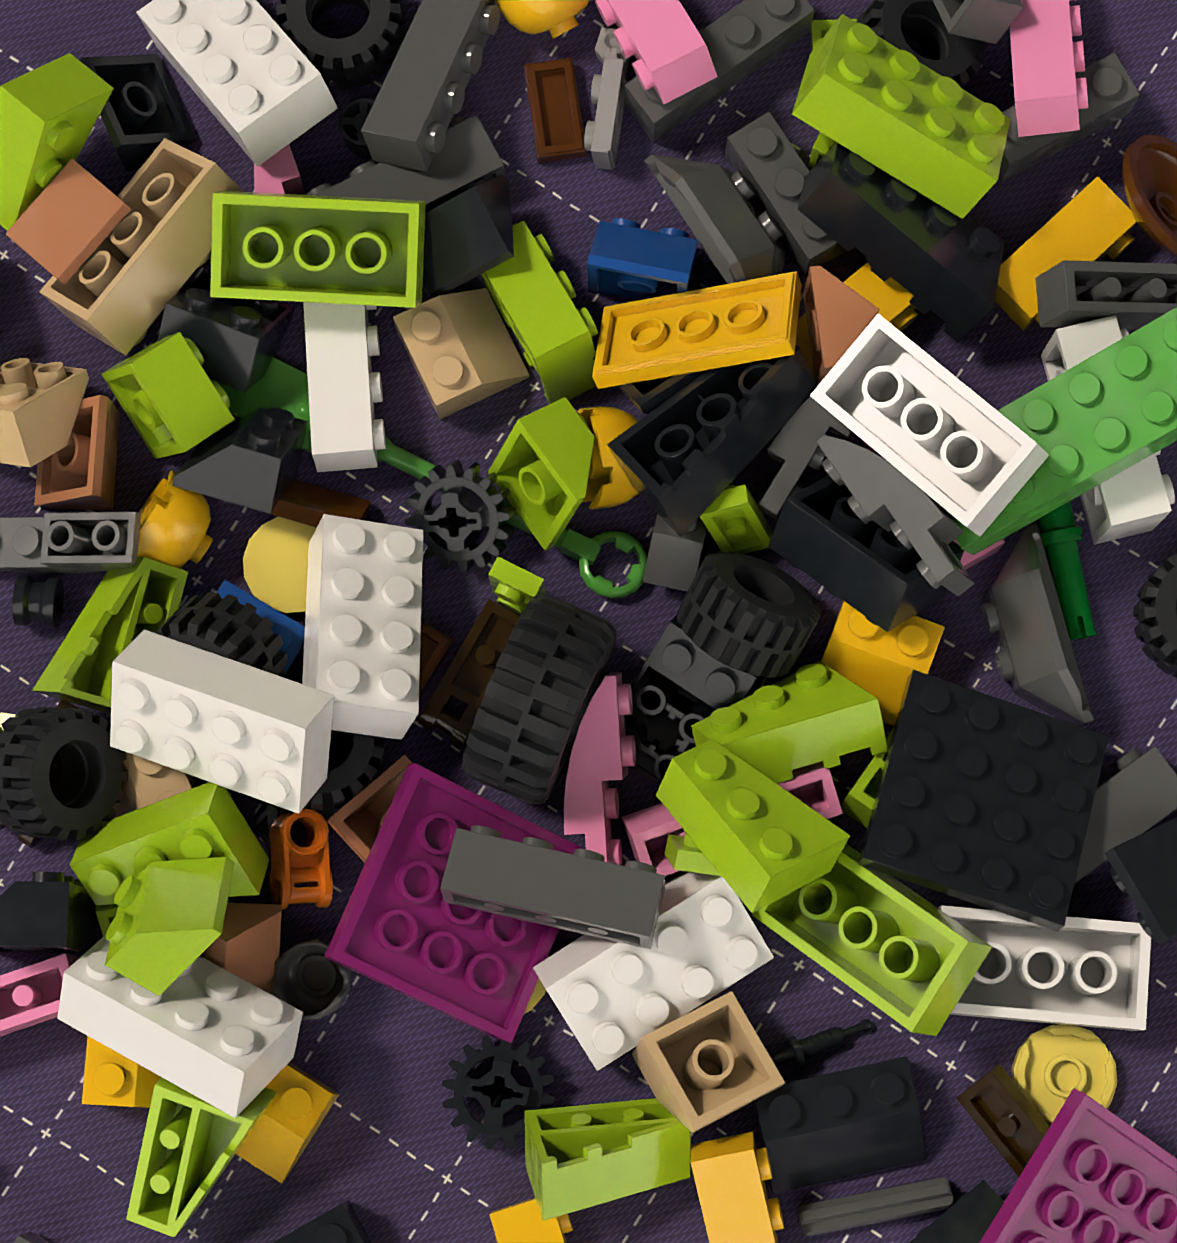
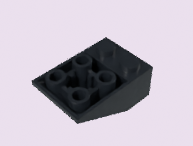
[625,614,761,787]

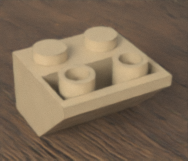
[0,358,89,468]

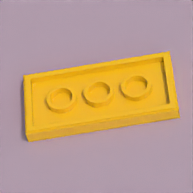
[592,271,802,389]

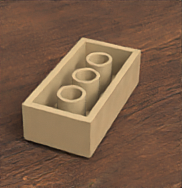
[39,138,244,356]

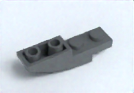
[759,396,854,521]
[816,435,975,597]
[0,512,141,575]

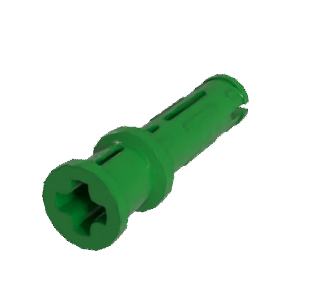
[1038,501,1097,641]

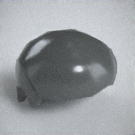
[270,939,351,1021]

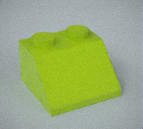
[101,332,235,459]
[488,397,595,551]
[105,857,235,996]

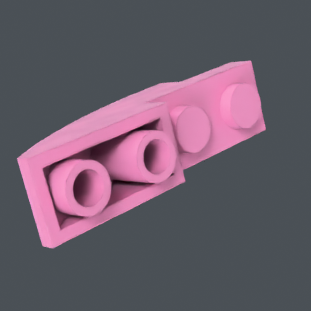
[564,672,636,865]

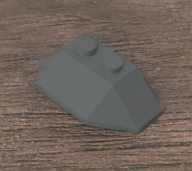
[644,155,786,284]
[981,524,1094,727]

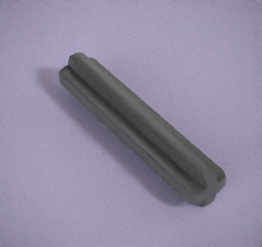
[798,1177,953,1237]

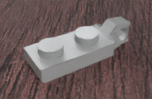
[584,27,629,170]

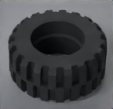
[462,595,617,805]

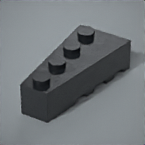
[798,142,1005,343]
[607,345,817,537]

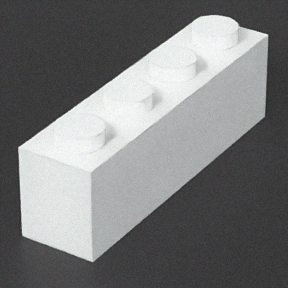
[303,302,386,472]

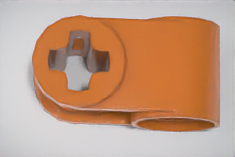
[269,809,333,910]

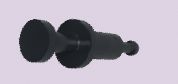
[770,1019,873,1070]

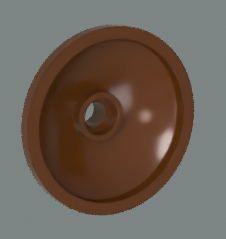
[1122,135,1177,258]

